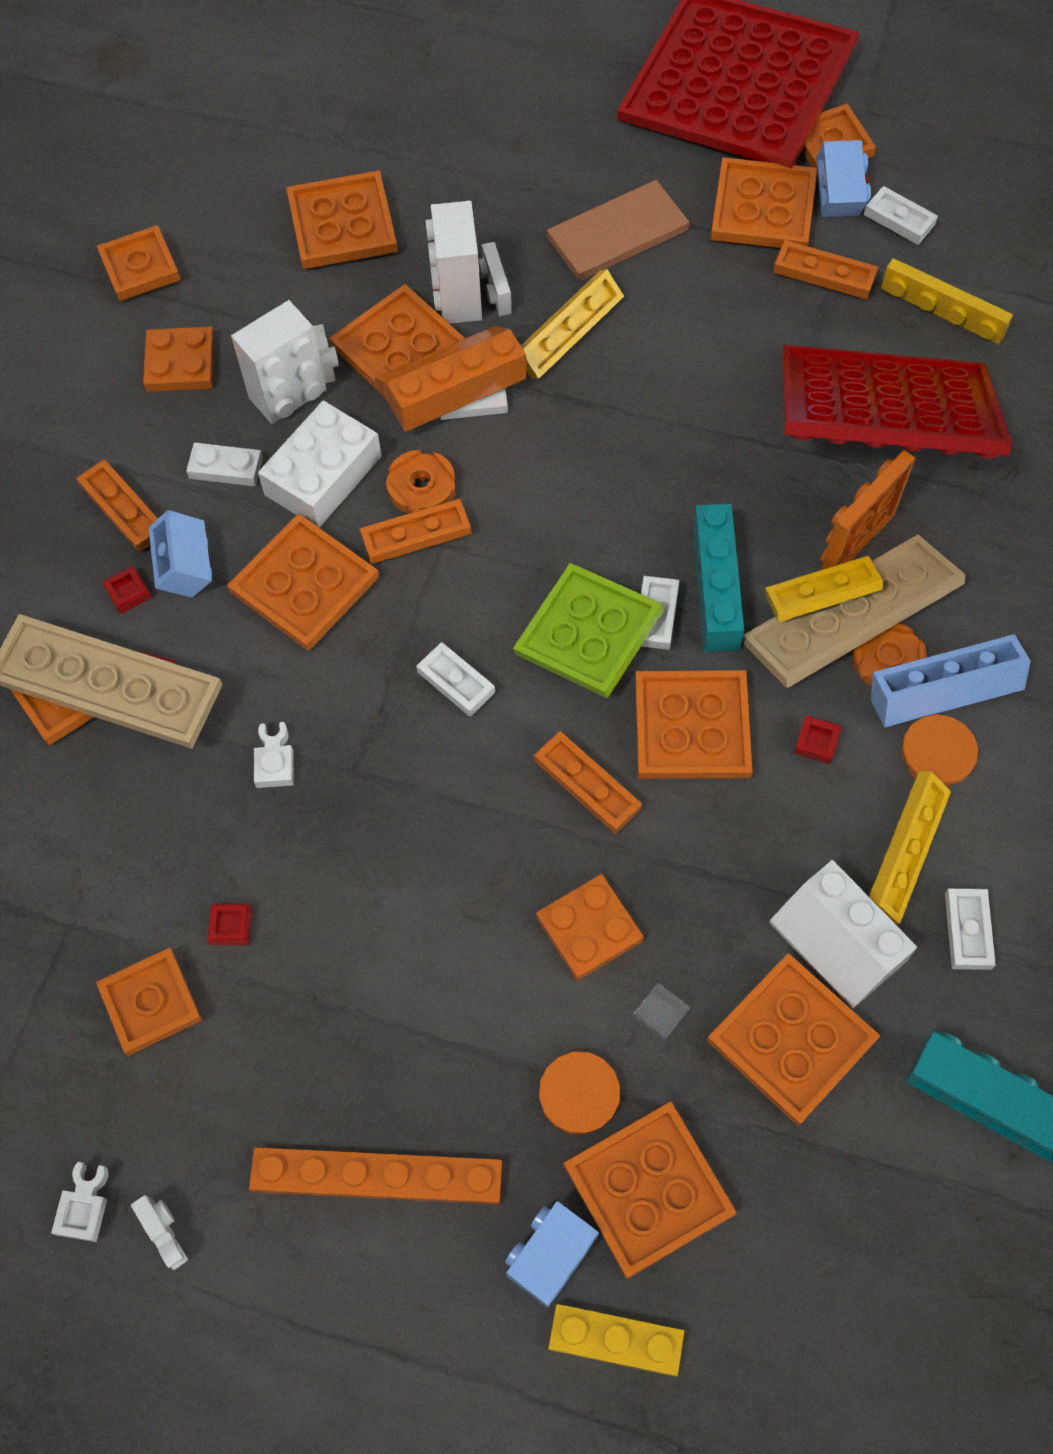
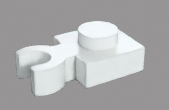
[313,324,339,383]
[254,722,294,788]
[51,1162,108,1242]
[131,1195,188,1270]

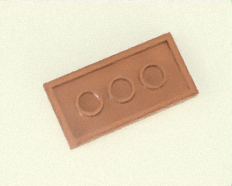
[547,180,690,281]

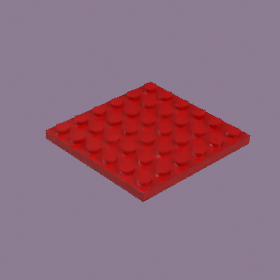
[617,0,859,169]
[781,344,1012,458]

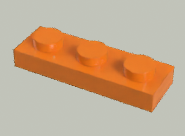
[773,240,879,300]
[76,459,158,553]
[359,499,472,564]
[534,731,642,835]

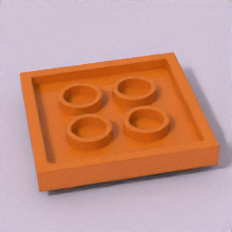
[710,157,817,248]
[286,170,398,269]
[329,284,466,395]
[820,450,916,570]
[227,513,379,652]
[635,670,753,779]
[707,953,880,1127]
[563,1101,737,1280]

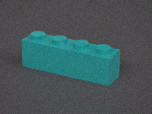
[693,504,744,652]
[905,1031,1053,1164]

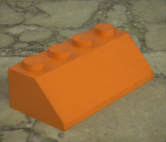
[375,326,526,432]

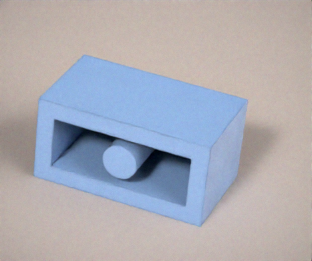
[816,140,871,217]
[148,510,212,598]
[505,1201,599,1309]

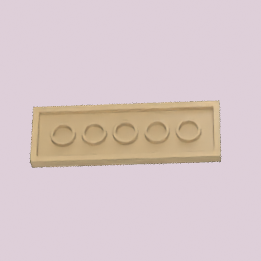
[743,534,965,688]
[0,614,223,749]

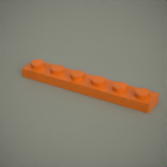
[249,1147,502,1205]

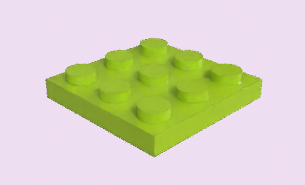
[513,563,664,699]

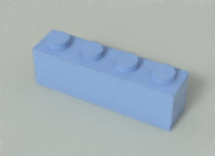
[870,634,1031,728]

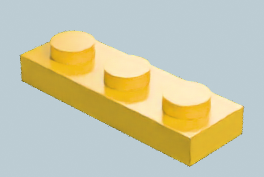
[765,555,883,622]
[548,1304,685,1377]

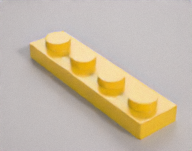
[881,258,1013,344]
[521,269,624,379]
[869,771,951,924]

